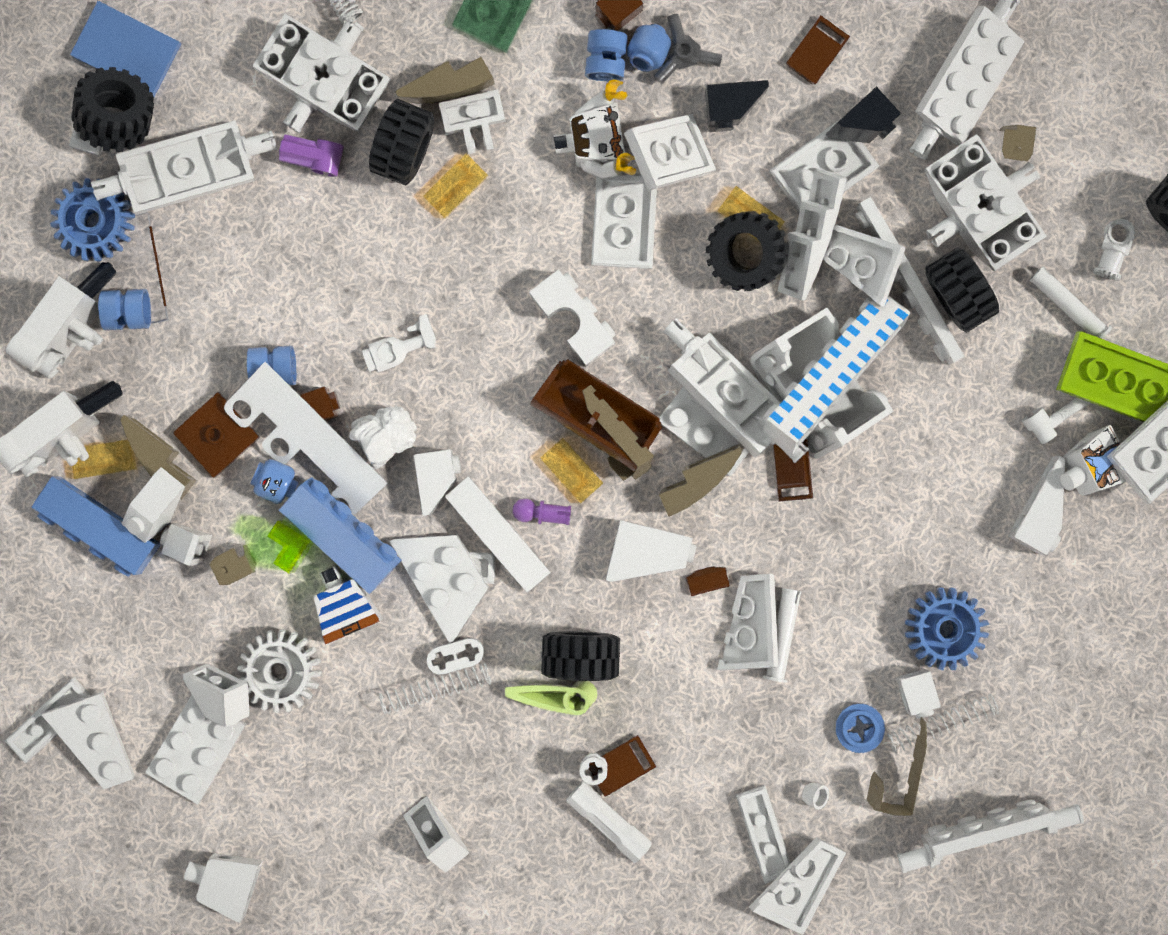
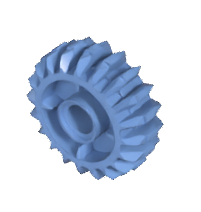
[50,178,135,262]
[905,587,989,670]

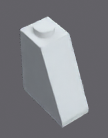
[606,520,697,582]

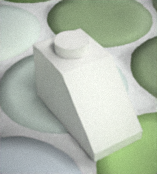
[414,449,461,516]
[122,467,185,543]
[160,523,212,566]
[183,664,249,727]
[403,796,469,873]

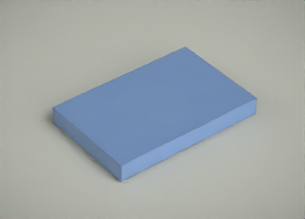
[70,1,181,97]

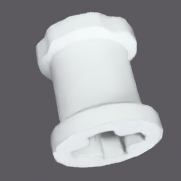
[580,753,607,785]

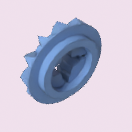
[836,704,885,753]

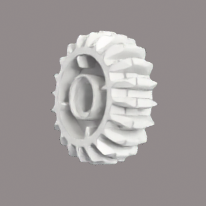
[237,629,322,713]

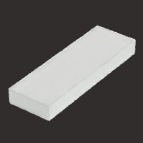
[5,677,90,763]
[736,785,791,884]

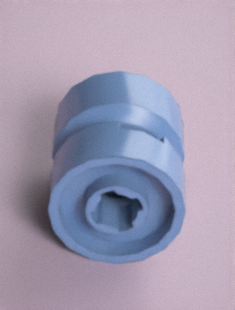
[585,29,628,82]
[98,289,151,331]
[247,346,297,386]

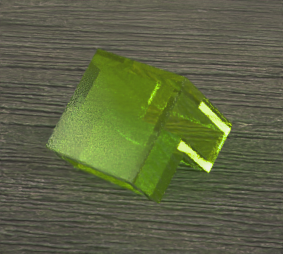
[267,520,314,574]

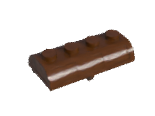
[530,359,662,472]

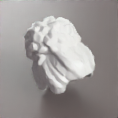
[349,405,417,470]

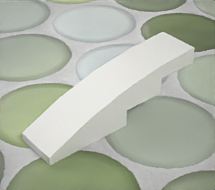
[778,170,847,301]
[445,476,551,593]

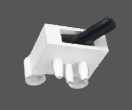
[6,262,116,379]
[0,381,123,477]

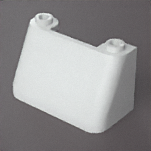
[751,308,894,459]

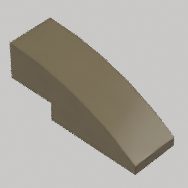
[395,57,495,104]
[120,415,196,500]
[659,443,744,517]

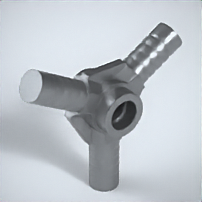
[654,13,722,84]

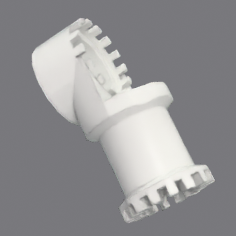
[1093,219,1135,281]

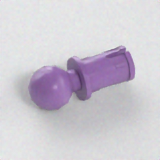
[512,498,571,525]

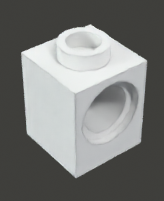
[896,669,941,719]

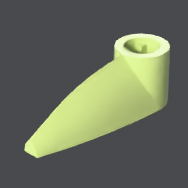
[505,681,597,715]

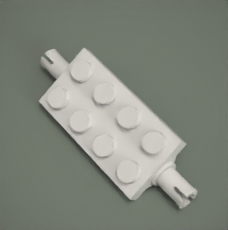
[909,0,1025,160]
[91,120,277,215]
[663,318,809,463]
[897,800,1084,874]

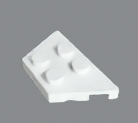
[390,534,489,643]

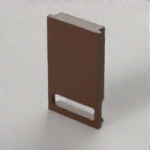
[786,15,850,85]
[773,439,813,502]
[589,735,656,797]

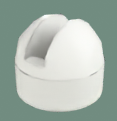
[802,783,829,810]

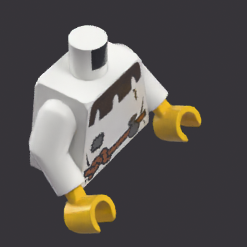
[554,79,636,179]

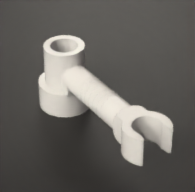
[1022,397,1090,444]

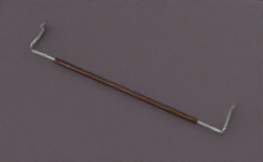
[134,212,169,324]

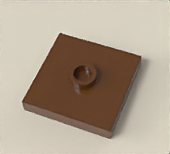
[173,392,261,478]

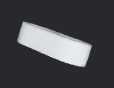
[427,638,484,675]

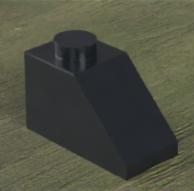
[705,80,769,132]
[825,86,902,143]

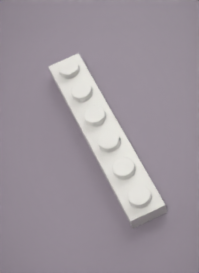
[855,197,965,365]

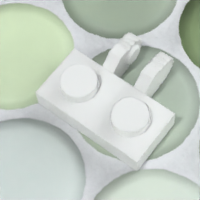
[439,89,506,154]

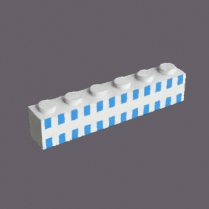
[763,296,911,454]

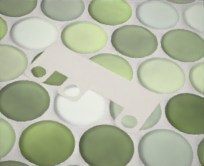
[224,362,387,515]

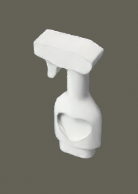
[362,314,436,372]

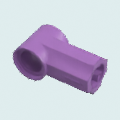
[279,134,344,177]

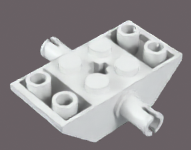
[253,14,391,133]
[925,134,1046,271]

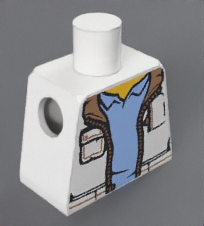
[1060,425,1127,496]

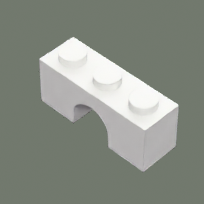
[529,269,616,367]

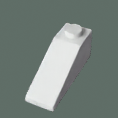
[1008,456,1065,555]

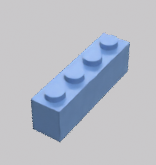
[31,476,160,577]
[279,477,402,594]

